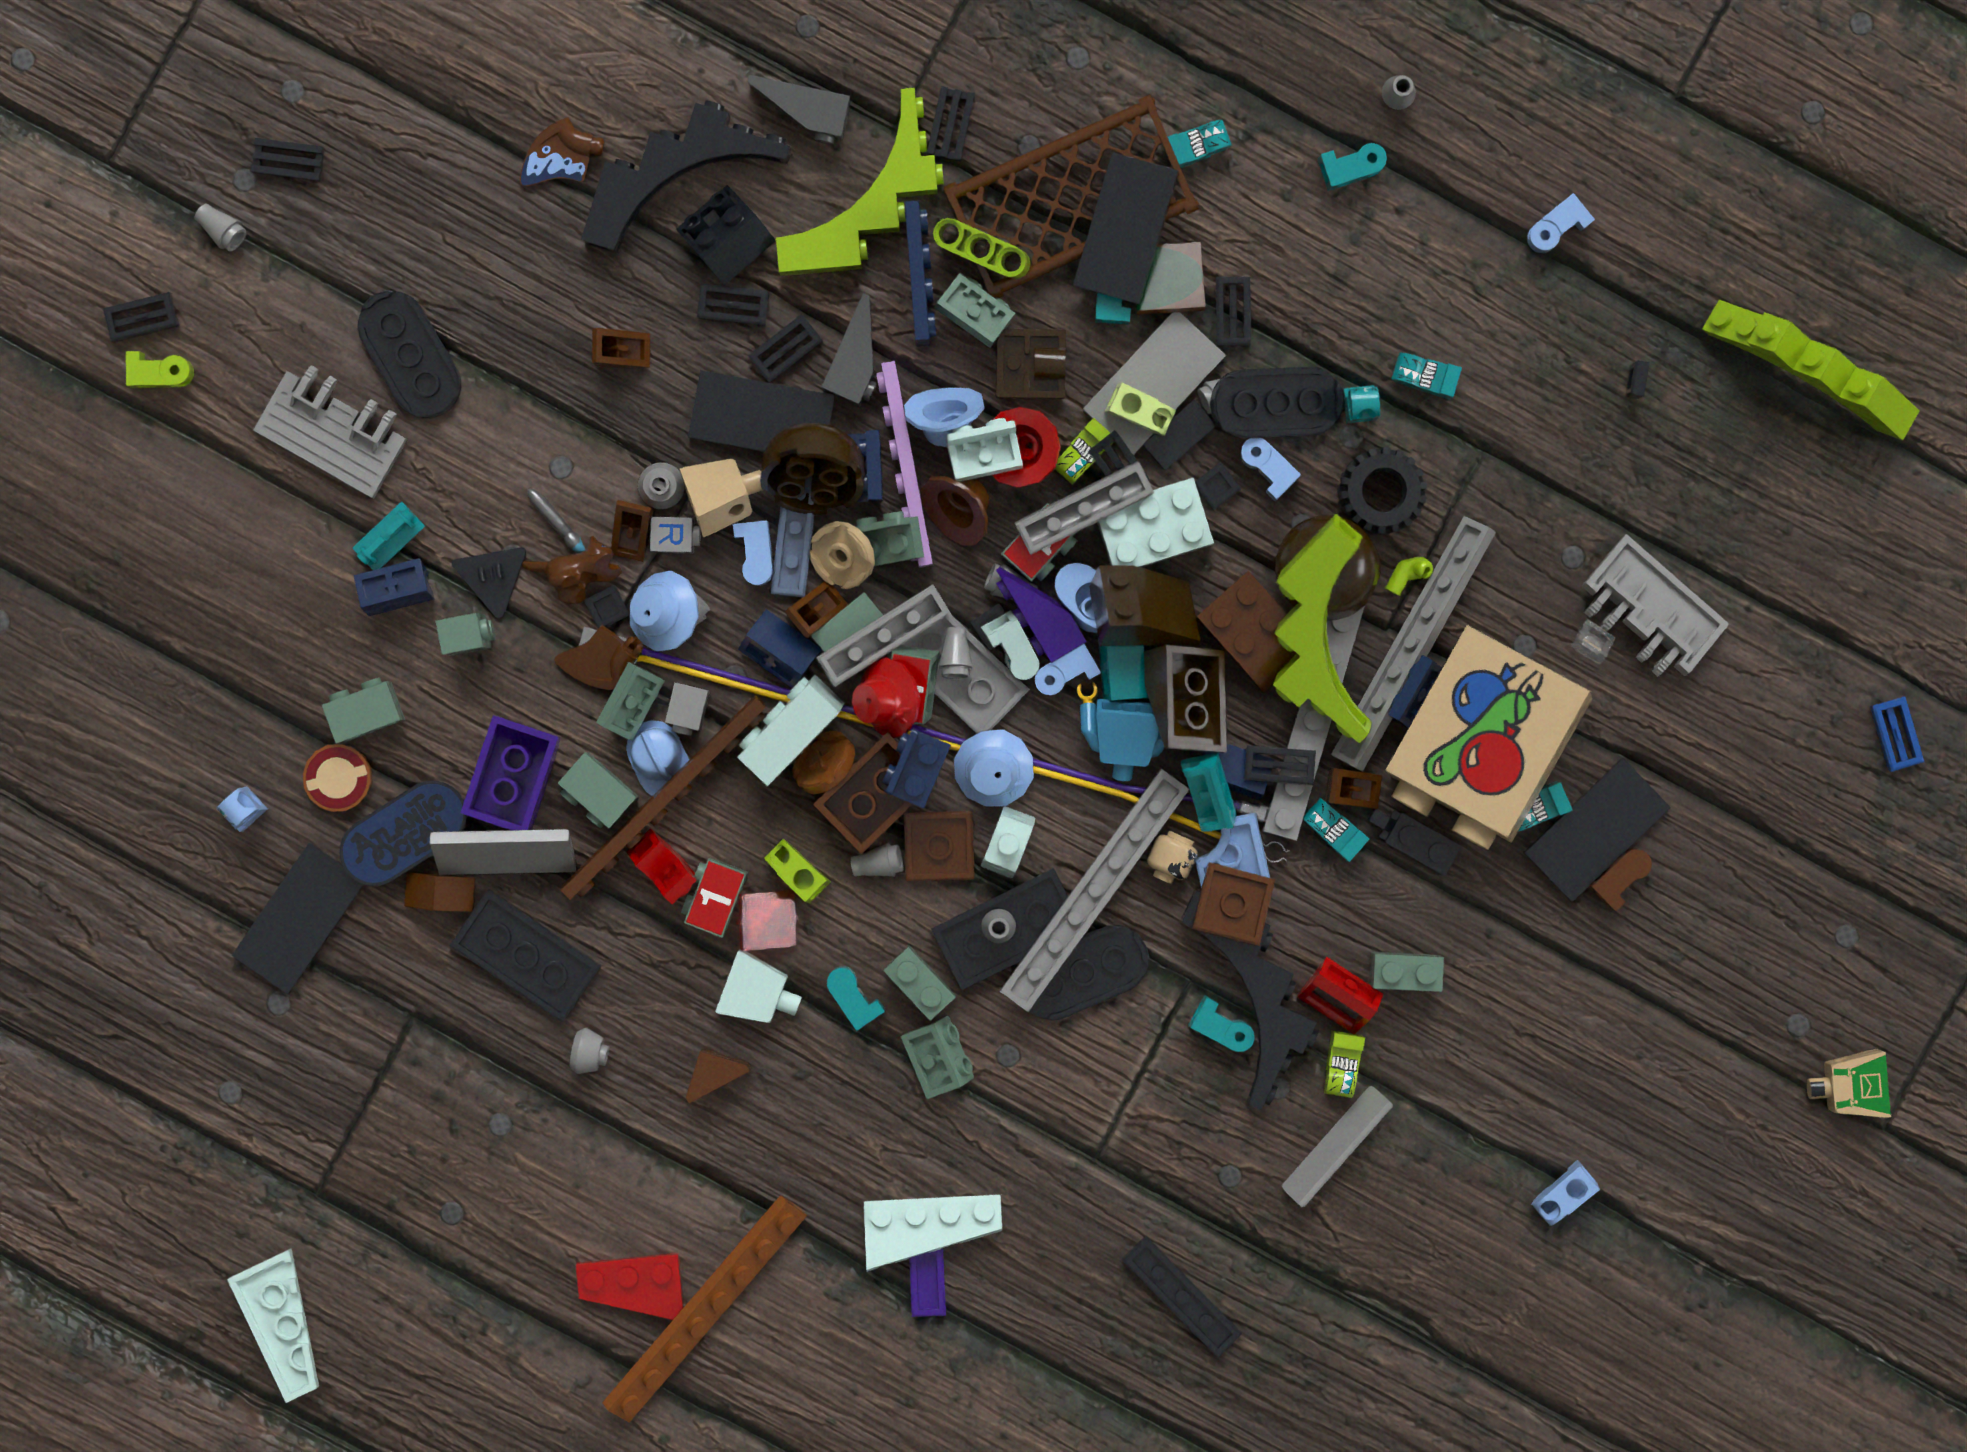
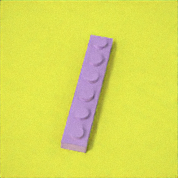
[876,361,933,568]

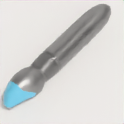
[527,489,585,553]

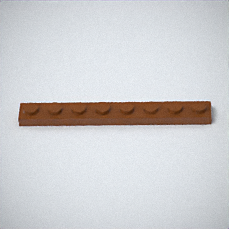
[602,1195,807,1422]

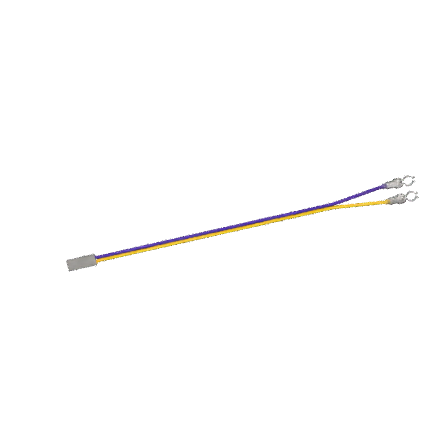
[579,627,1290,862]

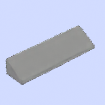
[1014,462,1154,555]
[816,584,951,687]
[1282,1086,1393,1207]

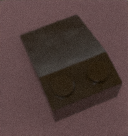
[1089,565,1200,646]
[1144,645,1227,753]

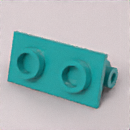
[352,501,425,570]

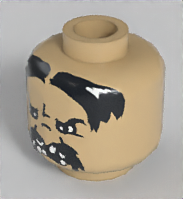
[1147,831,1198,884]

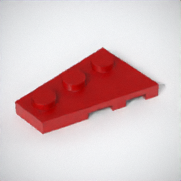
[576,1253,684,1320]

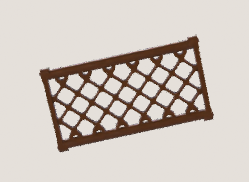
[944,94,1199,298]

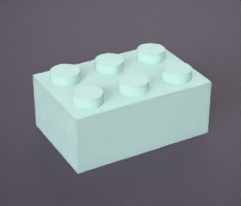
[1097,478,1214,567]
[738,675,844,786]

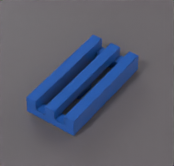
[1870,696,1924,772]

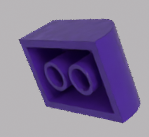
[460,715,560,831]

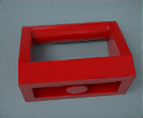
[1297,956,1384,1035]

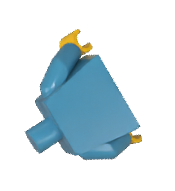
[1077,683,1165,781]

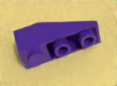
[996,567,1087,663]

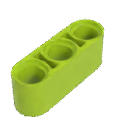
[933,218,1030,279]

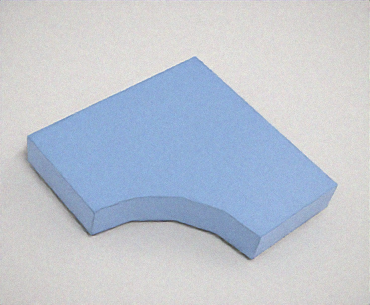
[1195,812,1270,888]

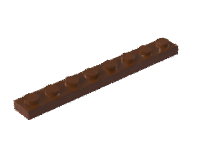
[560,695,766,900]

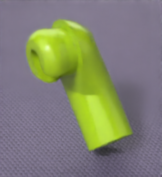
[1385,556,1433,596]

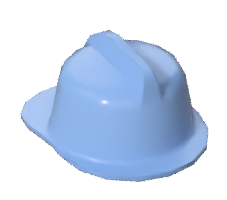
[1055,563,1097,633]
[626,720,691,799]

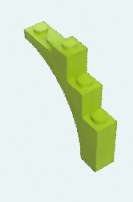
[776,88,944,276]
[1702,300,1920,440]
[1273,514,1372,743]

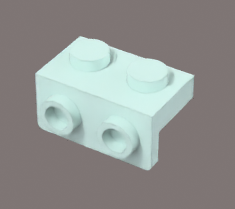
[947,418,1023,482]

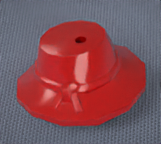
[992,407,1061,488]
[852,658,921,738]

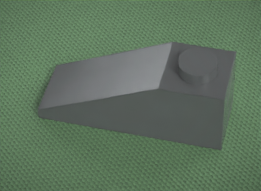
[748,75,851,145]
[821,293,877,407]

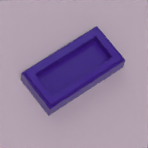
[909,1248,946,1317]

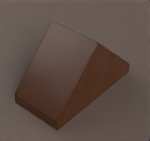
[592,328,650,368]
[611,500,655,562]
[785,582,849,639]
[1325,768,1382,809]
[404,872,476,912]
[686,1048,752,1103]

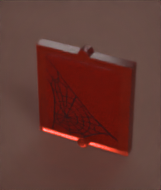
[736,890,798,951]

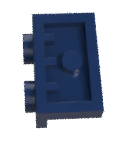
[848,430,883,503]
[1388,655,1443,729]
[882,729,951,809]

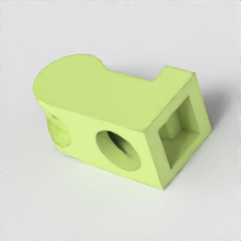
[1104,382,1176,436]

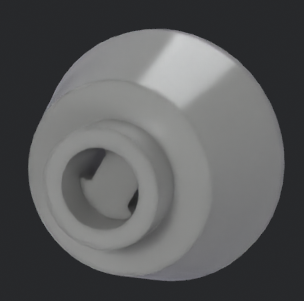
[638,463,685,509]
[570,1028,609,1074]

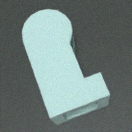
[981,611,1039,680]

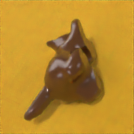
[522,536,622,604]

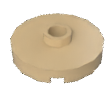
[810,521,875,589]

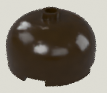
[760,423,865,515]
[1275,515,1381,621]

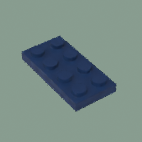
[905,201,936,347]

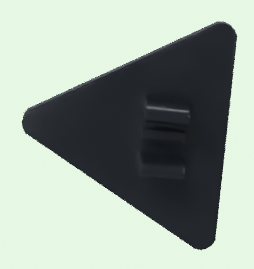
[452,547,526,618]

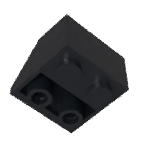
[676,185,776,285]

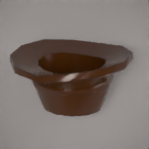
[920,476,989,546]

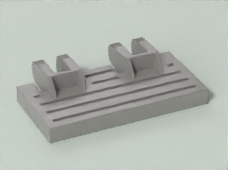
[253,365,408,498]
[1582,534,1729,677]

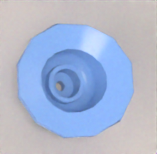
[904,388,985,447]
[630,571,699,651]
[954,729,1034,807]

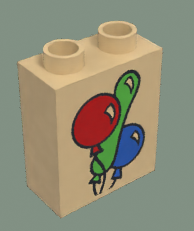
[1386,625,1592,850]

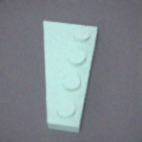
[864,1195,1002,1272]
[227,1248,319,1403]

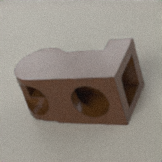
[1589,848,1652,911]

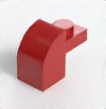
[627,828,697,904]

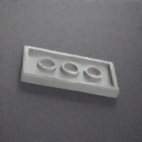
[1083,312,1226,455]
[891,614,1030,733]
[430,829,576,875]

